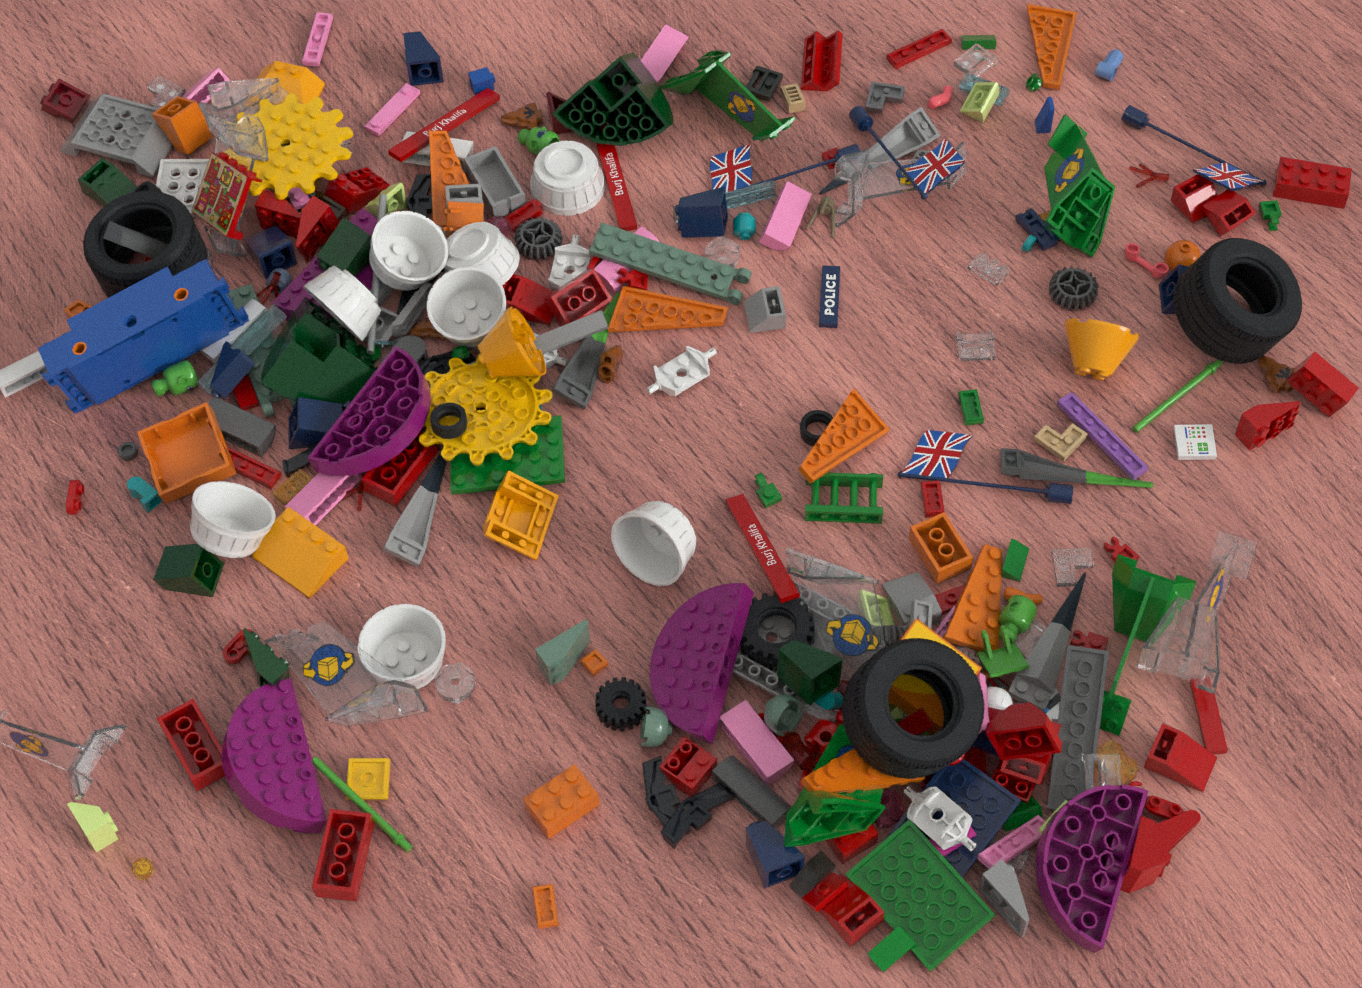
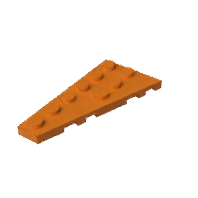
[1026,4,1077,90]
[429,131,485,227]
[608,286,728,333]
[798,388,890,484]
[942,544,1002,651]
[801,749,925,794]

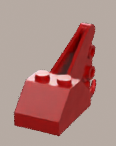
[949,702,1062,766]
[1120,781,1201,893]

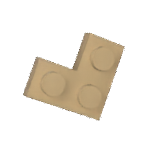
[1034,423,1088,461]

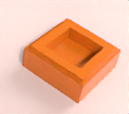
[580,649,608,677]

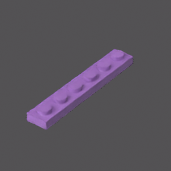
[1057,392,1149,480]

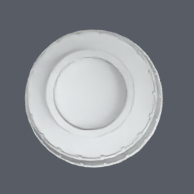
[530,141,605,216]
[369,211,448,291]
[444,222,520,285]
[303,266,381,342]
[427,267,506,347]
[190,481,276,558]
[611,501,696,586]
[358,604,446,692]

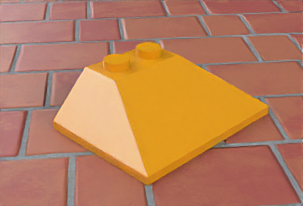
[243,60,325,111]
[483,470,559,561]

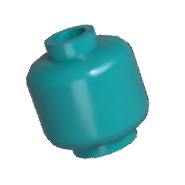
[733,212,756,240]

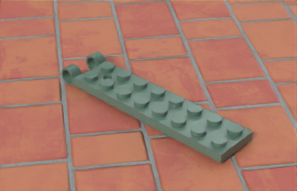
[589,222,752,305]
[229,284,296,418]

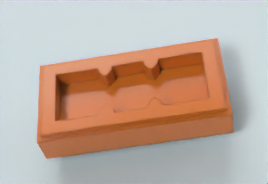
[532,883,559,929]

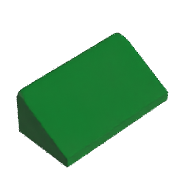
[961,35,997,50]
[1001,538,1029,582]
[1003,796,1043,831]
[867,926,916,972]

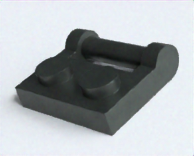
[745,66,783,102]

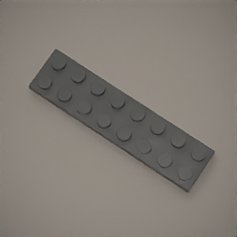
[1046,645,1109,810]

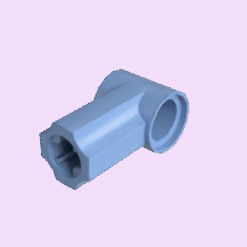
[1095,49,1124,82]

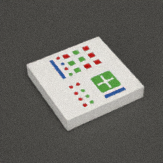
[1173,424,1217,460]

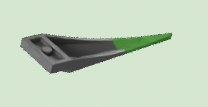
[552,292,620,410]
[1000,448,1154,488]

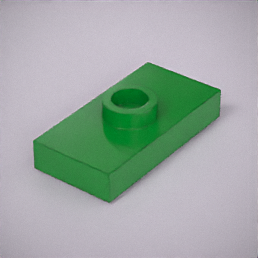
[958,389,984,426]

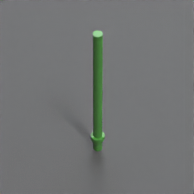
[1132,359,1222,433]
[312,757,413,852]

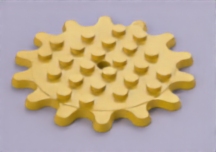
[222,93,353,200]
[419,353,552,466]

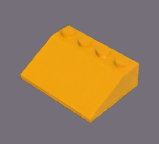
[252,507,349,599]

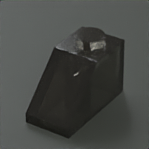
[790,850,836,899]

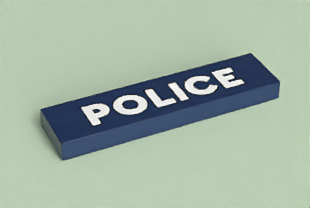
[819,265,840,328]

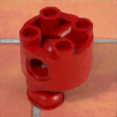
[804,711,843,757]

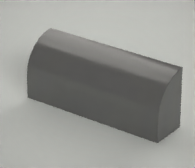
[103,221,168,258]
[208,396,276,457]
[712,755,792,829]

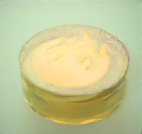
[131,857,154,880]

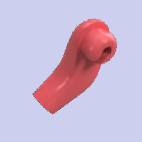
[927,85,952,109]

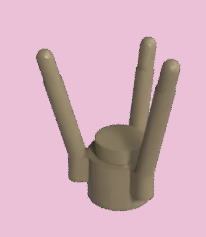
[805,196,836,238]

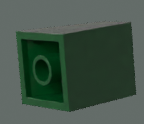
[317,218,371,277]
[153,543,224,597]
[777,640,843,706]

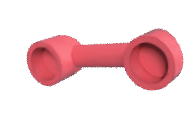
[1124,243,1169,278]

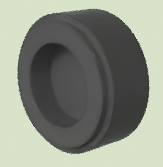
[118,442,138,461]

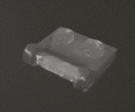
[954,43,999,82]
[956,331,996,361]
[1082,754,1122,792]

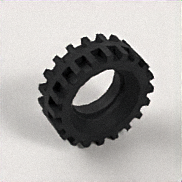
[740,591,815,671]

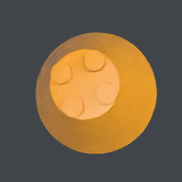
[478,307,546,378]
[1064,318,1139,381]

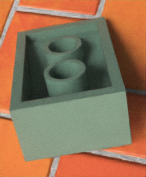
[535,619,590,686]

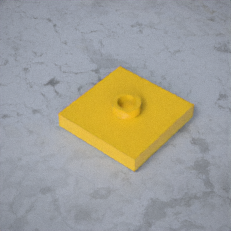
[346,758,390,800]

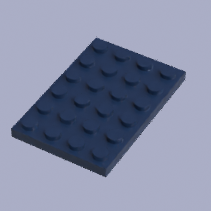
[884,759,1021,878]

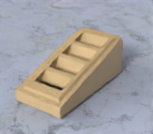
[781,83,806,113]

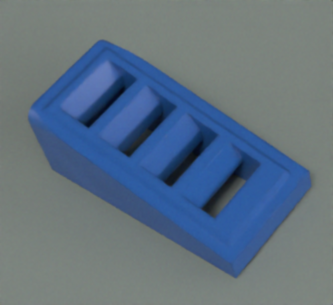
[1035,97,1055,134]

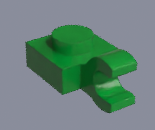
[1258,200,1282,231]
[754,472,782,508]

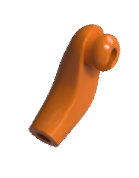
[1004,587,1043,605]

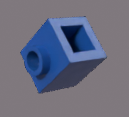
[468,67,496,95]

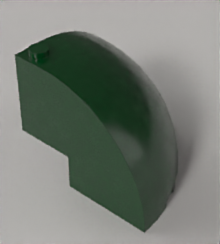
[552,52,673,146]
[261,296,378,404]

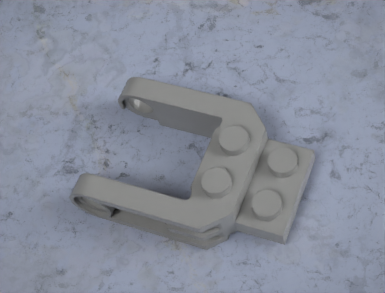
[364,280,433,348]

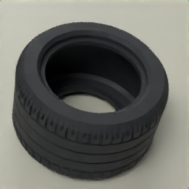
[83,191,207,298]
[1173,238,1302,364]
[842,638,985,779]

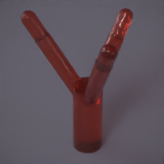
[1129,164,1169,188]
[256,271,281,305]
[338,482,364,511]

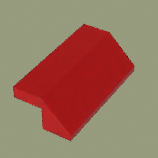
[801,30,843,91]

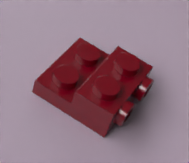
[40,79,90,122]

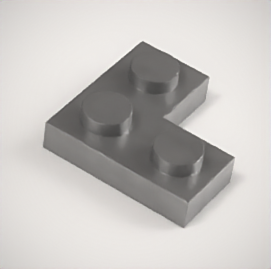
[865,81,905,114]

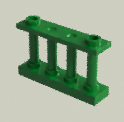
[805,473,883,524]

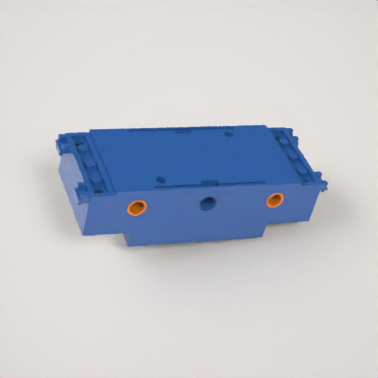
[38,259,249,414]

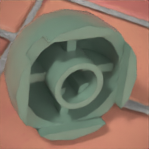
[764,694,804,736]
[640,706,672,748]

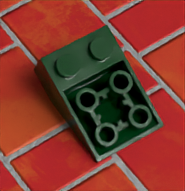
[77,158,137,206]
[243,628,289,687]

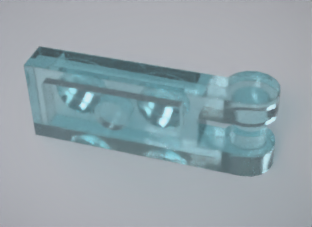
[959,73,1010,106]

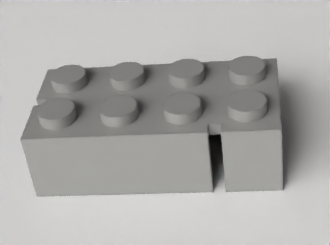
[464,146,526,220]

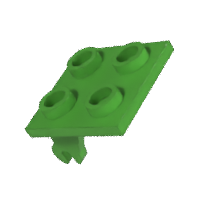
[977,625,1029,678]

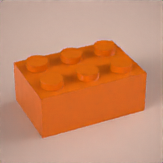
[909,512,973,584]
[523,764,600,839]

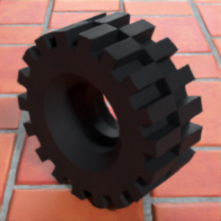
[595,677,646,732]

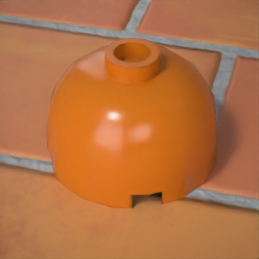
[1164,240,1201,271]

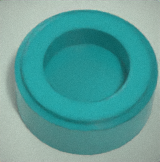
[1021,234,1037,253]

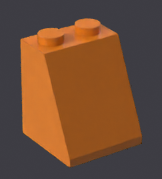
[151,96,213,155]

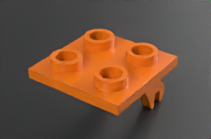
[442,201,484,237]

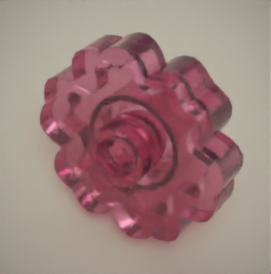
[872,788,904,829]

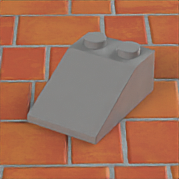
[882,572,942,627]
[978,859,1030,938]

